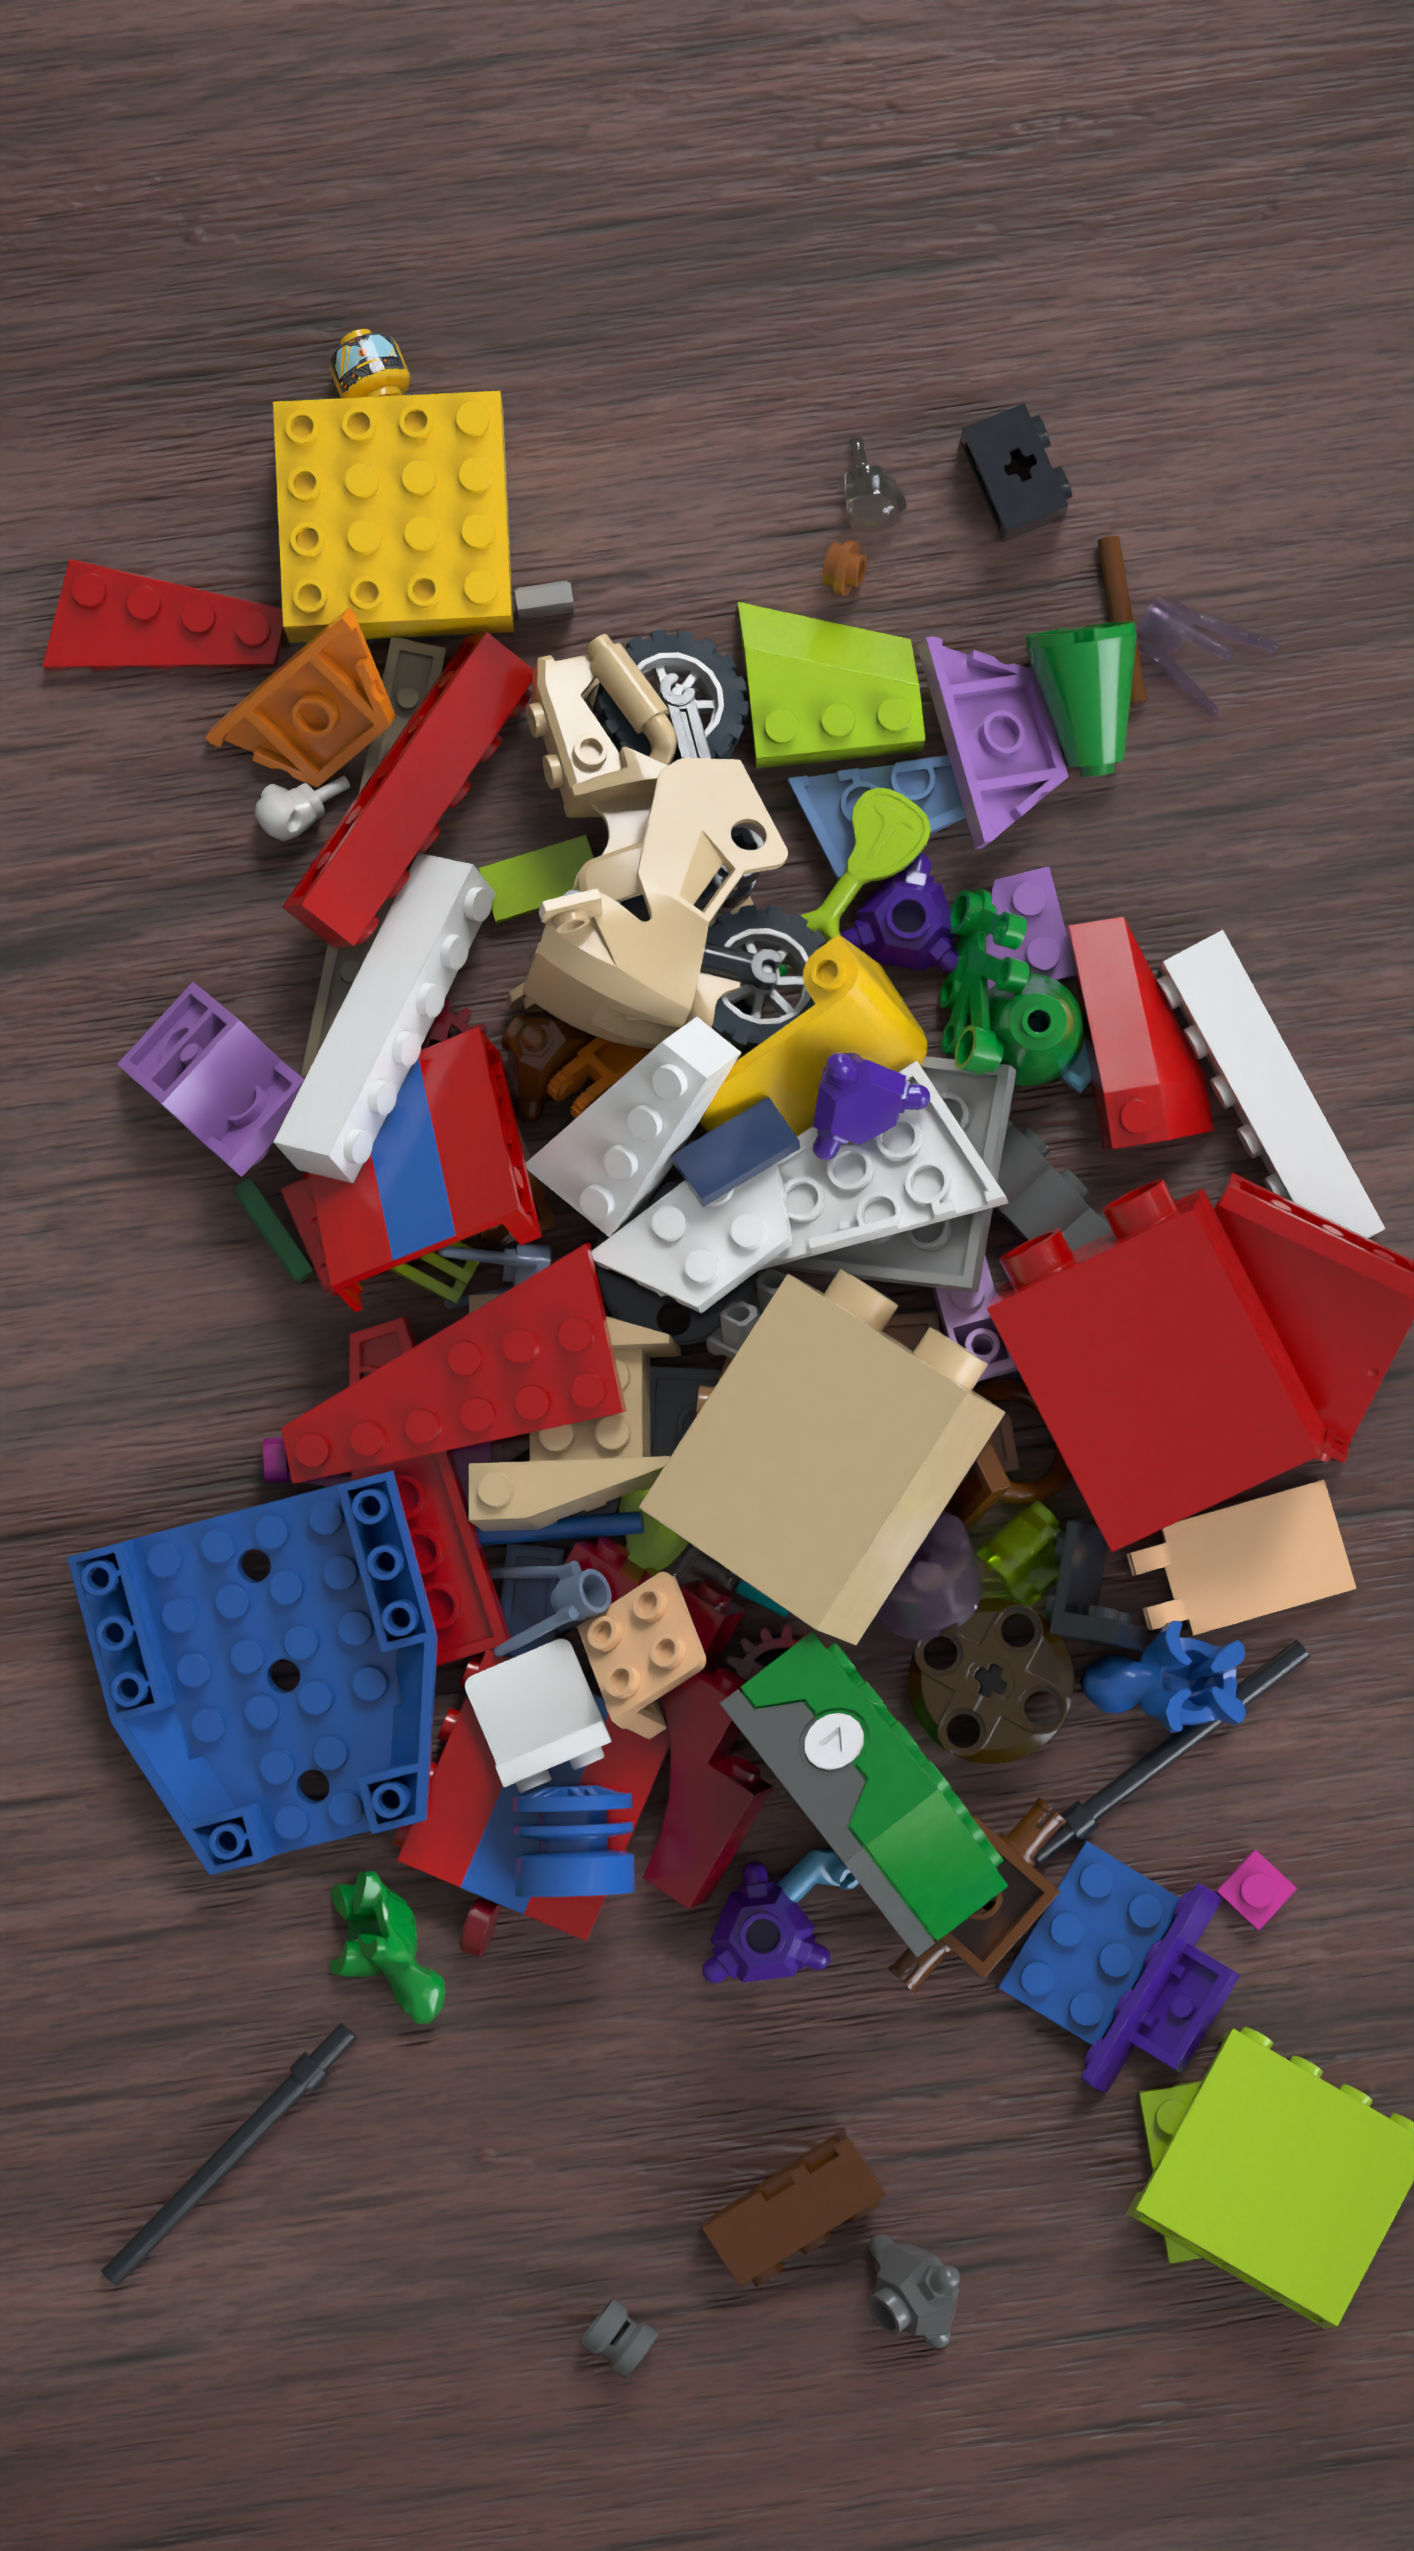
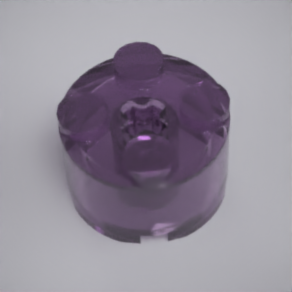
[876,1511,983,1640]

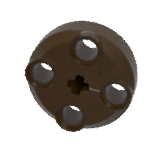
[908,1598,1074,1764]

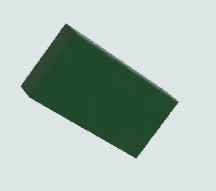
[232,1176,316,1285]

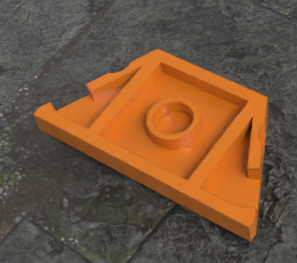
[205,607,396,788]

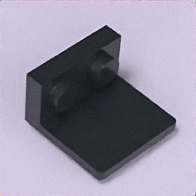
[1046,1520,1150,1652]

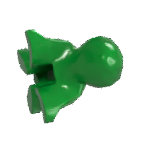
[330,1871,445,2024]

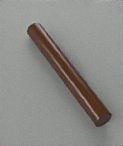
[1097,536,1147,705]

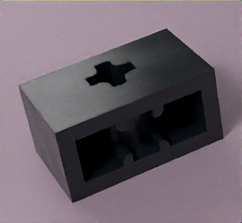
[960,403,1073,542]

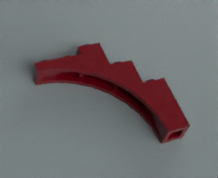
[565,1537,773,1910]

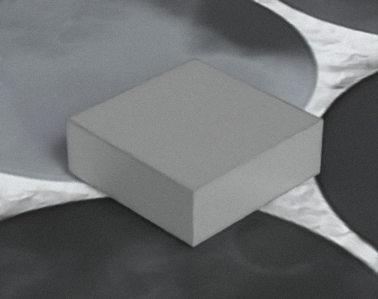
[515,581,574,620]

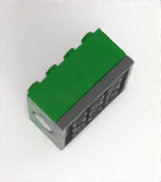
[720,1632,1008,1957]

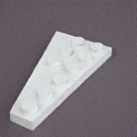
[658,1061,1009,1297]

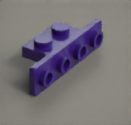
[1081,1883,1240,2093]

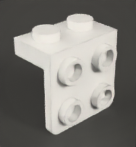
[465,1639,612,1793]

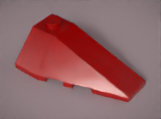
[1067,917,1214,1149]

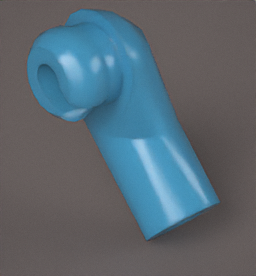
[776,1848,859,1903]

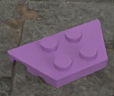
[917,636,1069,849]

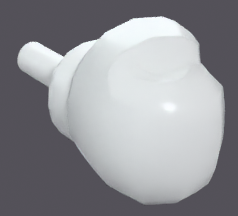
[255,776,350,841]

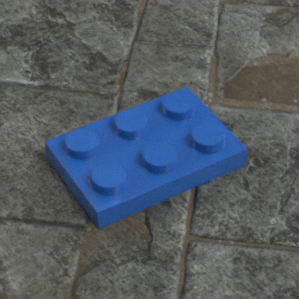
[997,1840,1180,2045]

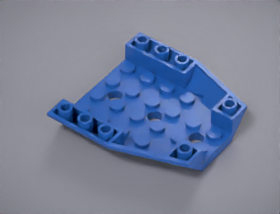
[67,1471,438,1875]

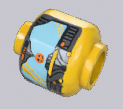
[329,329,410,398]

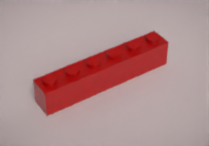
[282,632,534,948]

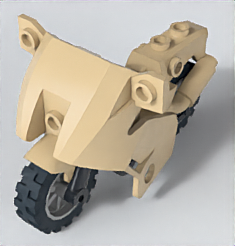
[506,630,827,1059]

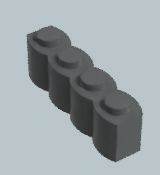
[993,1107,1112,1251]

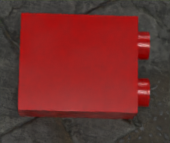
[987,1179,1326,1552]

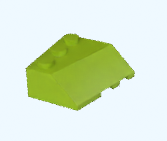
[738,602,925,769]

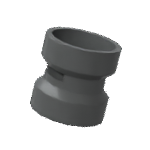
[579,2298,659,2379]

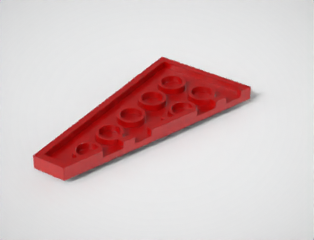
[281,1243,627,1484]
[349,1316,511,1666]

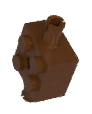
[887,1797,1067,1993]

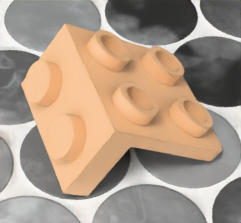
[577,1572,706,1739]

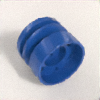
[513,1785,635,1897]

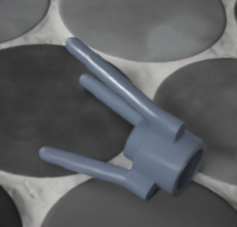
[439,1235,551,1309]
[489,1561,612,1657]

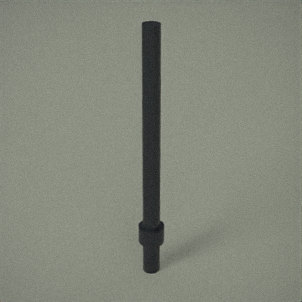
[1034,1639,1310,1864]
[101,2022,357,2286]

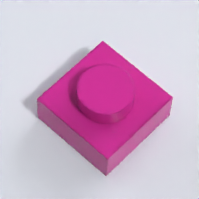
[1215,1849,1297,1930]

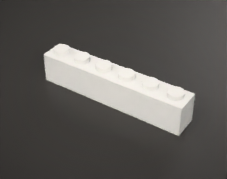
[274,853,496,1183]
[1157,930,1385,1239]

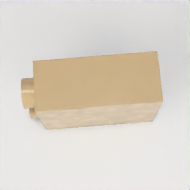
[639,1268,1006,1645]

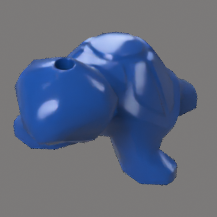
[1079,1621,1246,1733]

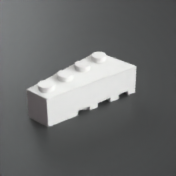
[526,1017,741,1238]

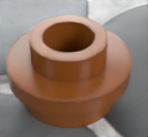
[822,540,867,597]

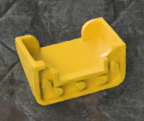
[699,934,927,1136]

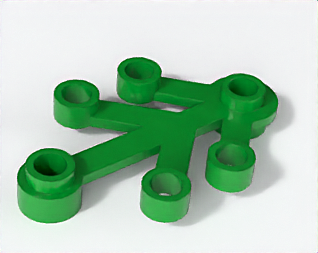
[939,888,1029,1075]

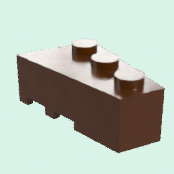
[702,2128,886,2287]

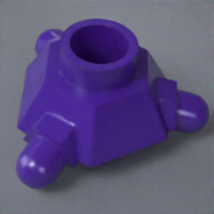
[840,853,958,974]
[813,1053,931,1160]
[702,1861,831,1983]

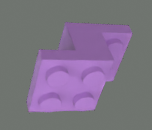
[117,982,305,1177]

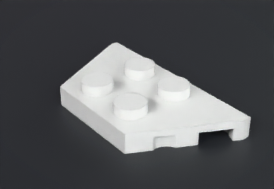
[592,1163,793,1313]

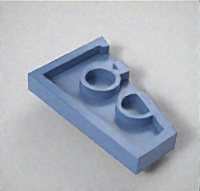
[787,755,966,881]

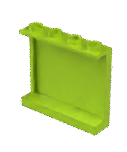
[1126,2027,1414,2329]

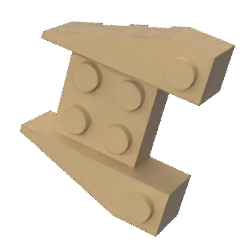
[469,1294,681,1532]

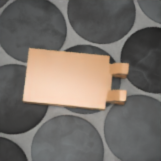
[1125,1480,1356,1636]

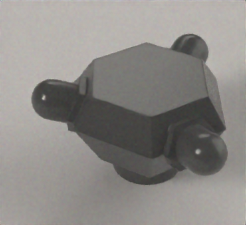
[868,2234,960,2348]

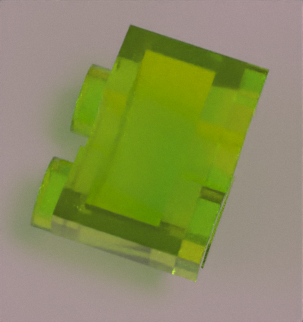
[976,1500,1062,1607]

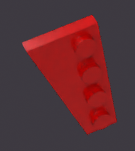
[42,559,285,670]

